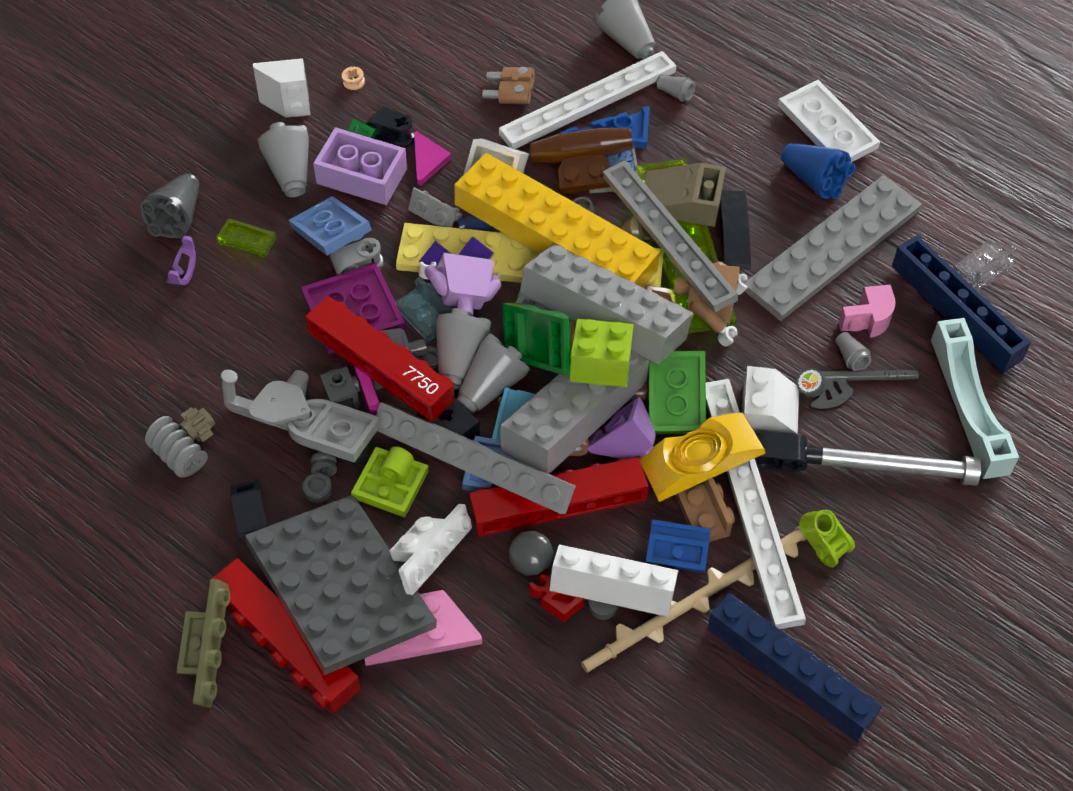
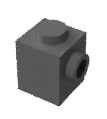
[320,367,360,409]

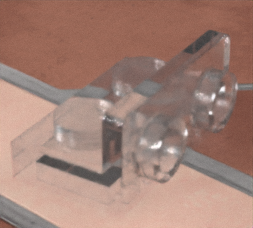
[953,239,1017,290]

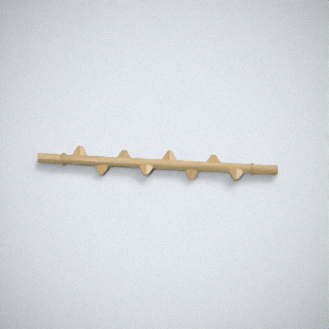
[581,519,820,673]

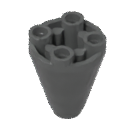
[140,173,200,239]

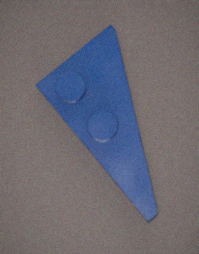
[560,106,650,149]

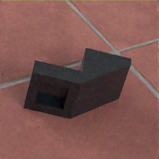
[230,479,269,540]

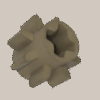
[179,407,215,442]

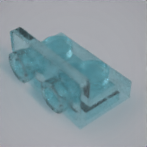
[395,277,453,342]

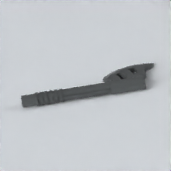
[811,369,919,409]

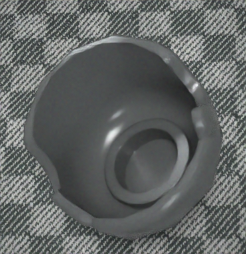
[509,531,554,576]

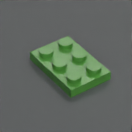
[649,351,706,434]

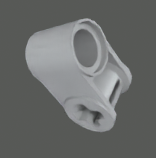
[330,237,384,275]

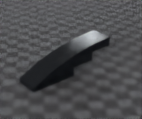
[720,190,751,270]

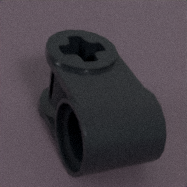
[366,106,415,148]

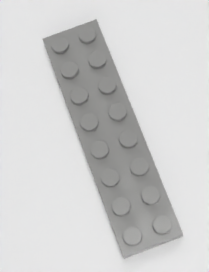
[743,175,922,321]

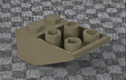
[644,163,726,227]

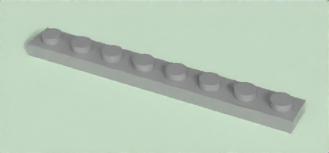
[603,160,738,313]
[376,402,575,514]

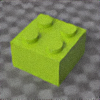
[570,319,634,387]

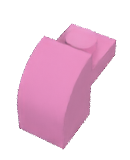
[839,285,895,338]

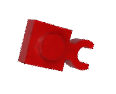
[529,574,584,622]

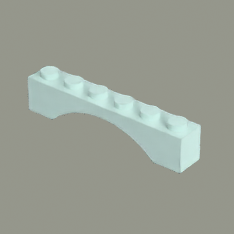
[931,318,1019,479]

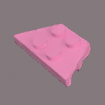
[364,590,482,666]

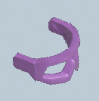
[166,236,196,285]

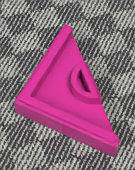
[414,131,451,186]

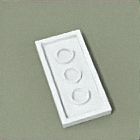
[778,80,880,162]

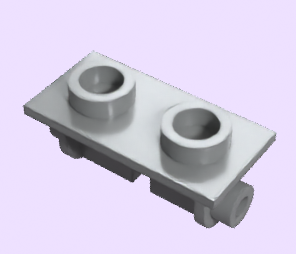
[408,187,462,227]

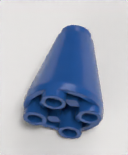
[781,143,855,200]

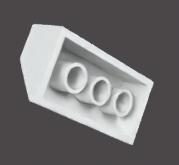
[550,545,678,617]

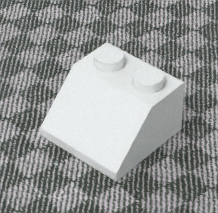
[253,58,310,118]
[464,139,529,174]
[742,366,799,435]

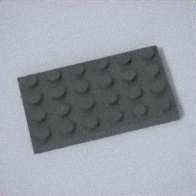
[245,495,437,675]

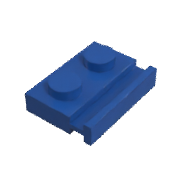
[646,520,711,573]

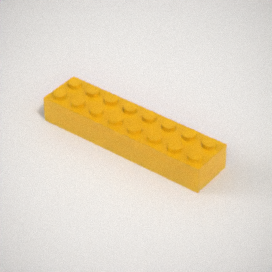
[455,153,660,288]

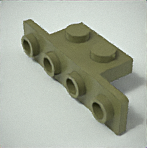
[177,579,230,708]

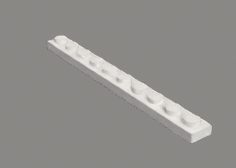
[706,379,806,630]

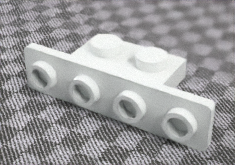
[390,504,472,595]

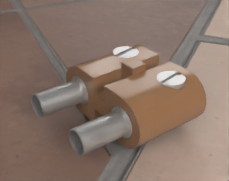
[482,67,535,104]

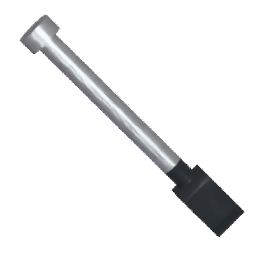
[754,432,981,486]

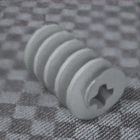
[145,416,208,477]

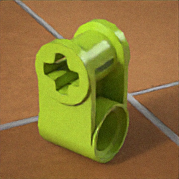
[799,510,855,568]

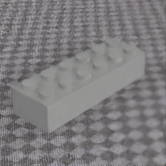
[520,244,693,364]
[501,350,649,474]

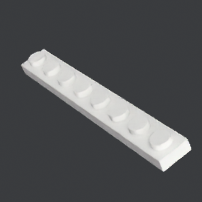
[499,51,676,149]

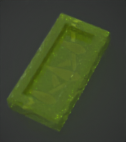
[217,218,276,257]

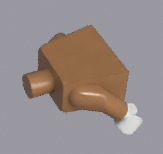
[674,261,748,346]

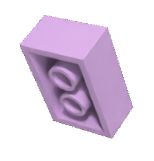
[313,127,407,205]

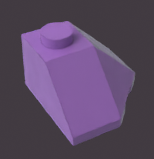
[587,397,656,459]

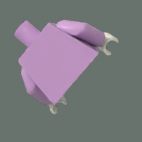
[419,253,501,317]

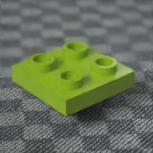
[351,447,429,518]

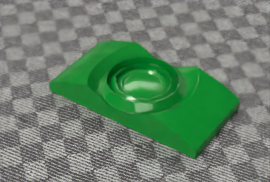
[503,303,571,376]

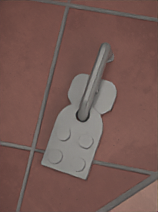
[221,370,381,462]

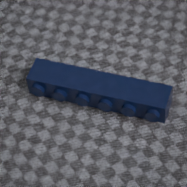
[892,235,1031,373]
[707,593,882,743]

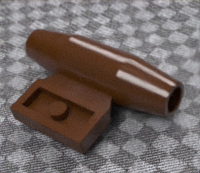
[530,128,633,194]

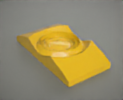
[640,413,765,502]

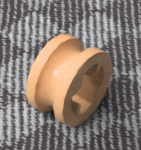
[342,67,365,90]

